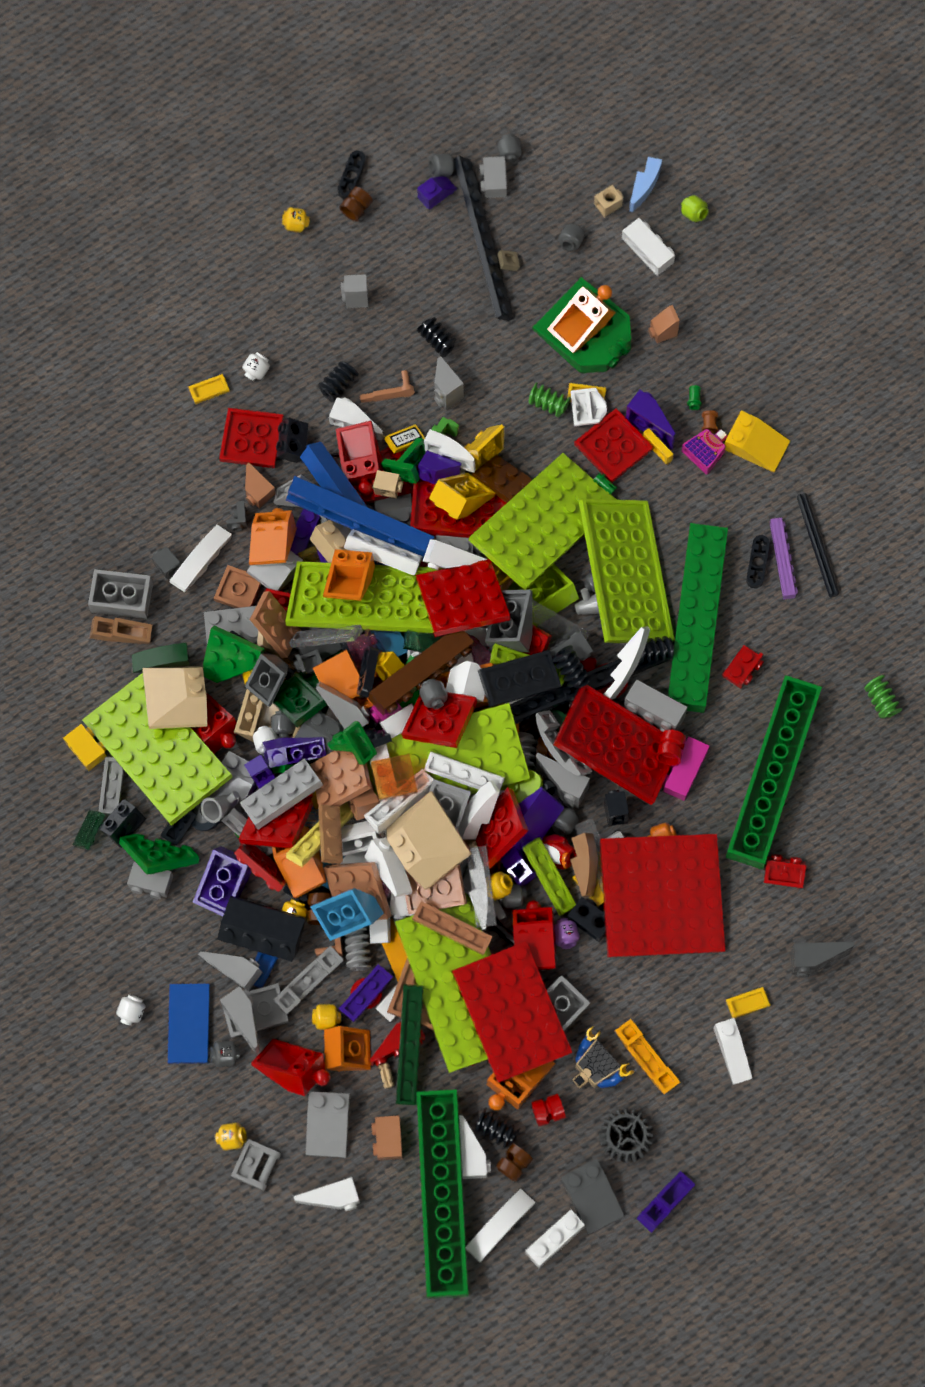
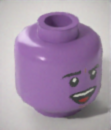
[554,918,580,949]

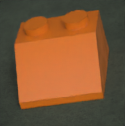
[324,1026,371,1071]

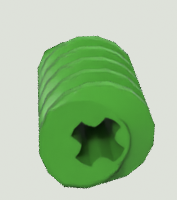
[529,382,571,417]
[864,675,902,718]

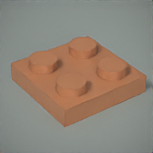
[214,565,261,608]

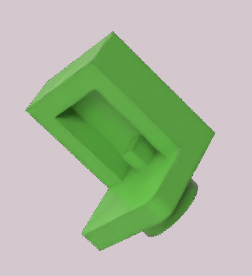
[432,417,459,437]

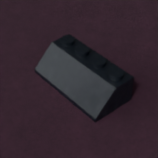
[217,896,306,962]

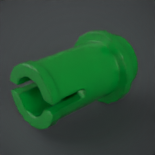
[687,385,702,410]
[593,473,617,494]

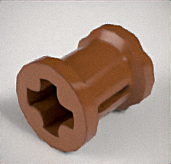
[702,410,718,434]

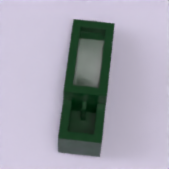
[132,643,189,673]

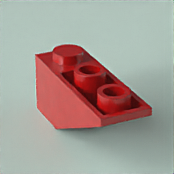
[370,1022,425,1067]

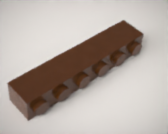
[368,631,474,716]

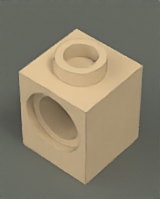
[594,185,623,217]
[373,470,403,499]

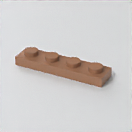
[412,901,492,955]

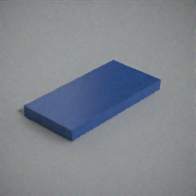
[168,984,210,1064]

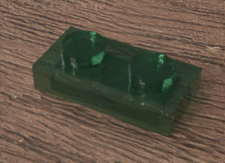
[72,810,105,850]

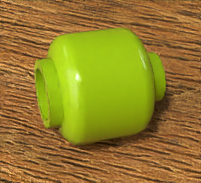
[681,195,708,222]

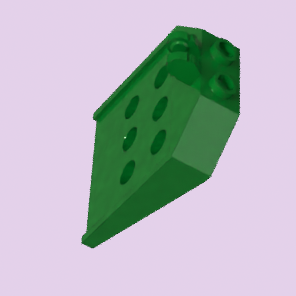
[532,277,631,373]

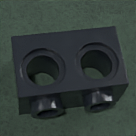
[276,417,309,463]
[567,897,606,942]

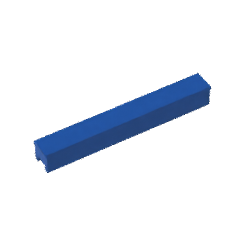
[300,442,388,566]
[286,476,434,560]

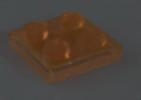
[371,754,418,801]

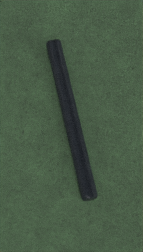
[797,493,839,598]

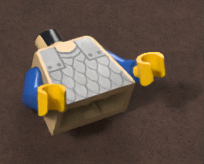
[572,1026,634,1088]

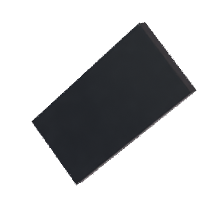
[478,650,562,708]

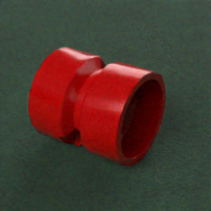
[656,730,686,766]
[531,1093,566,1127]

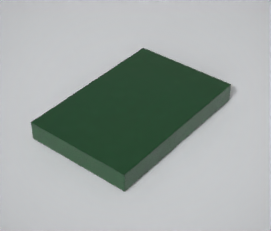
[272,673,327,728]

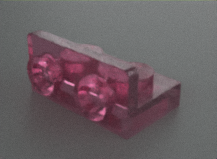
[347,629,382,672]

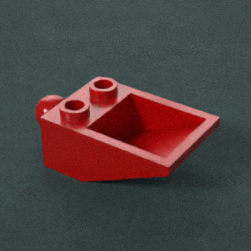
[336,420,384,496]
[190,693,237,754]
[513,900,556,970]
[251,1039,330,1096]

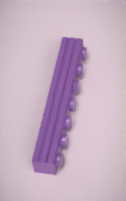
[770,518,798,599]

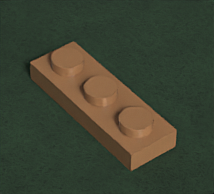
[318,805,343,864]

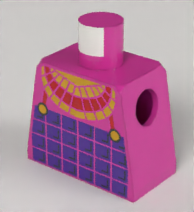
[682,429,727,475]

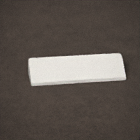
[344,529,423,575]
[364,769,434,834]

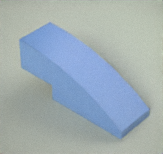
[630,157,662,212]

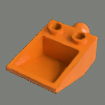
[547,285,615,353]
[249,508,297,565]
[323,549,375,601]
[313,650,373,725]
[272,826,326,898]
[487,1061,555,1110]

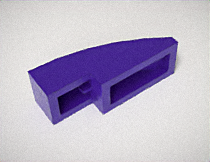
[244,755,276,789]
[637,1171,695,1233]

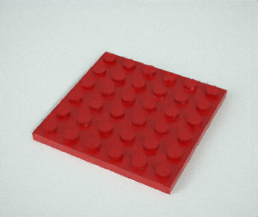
[600,834,725,958]

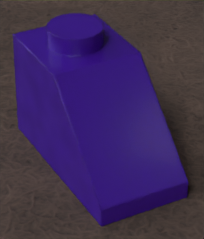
[417,176,457,210]
[417,450,462,484]

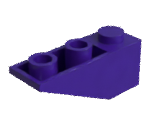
[262,737,326,768]
[500,846,537,886]

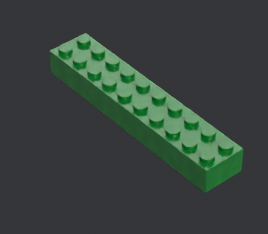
[668,523,728,713]
[725,675,822,870]
[416,1089,468,1299]

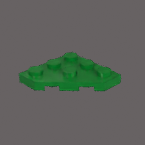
[203,625,264,683]
[119,834,199,875]

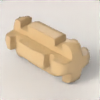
[379,1063,394,1088]

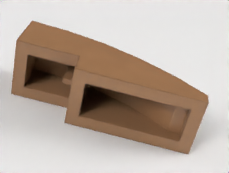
[90,616,152,644]
[570,833,598,897]

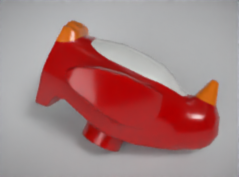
[542,834,577,869]

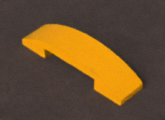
[381,919,407,982]
[615,1019,680,1095]

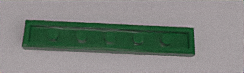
[396,984,424,1106]

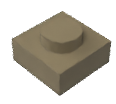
[497,250,520,271]

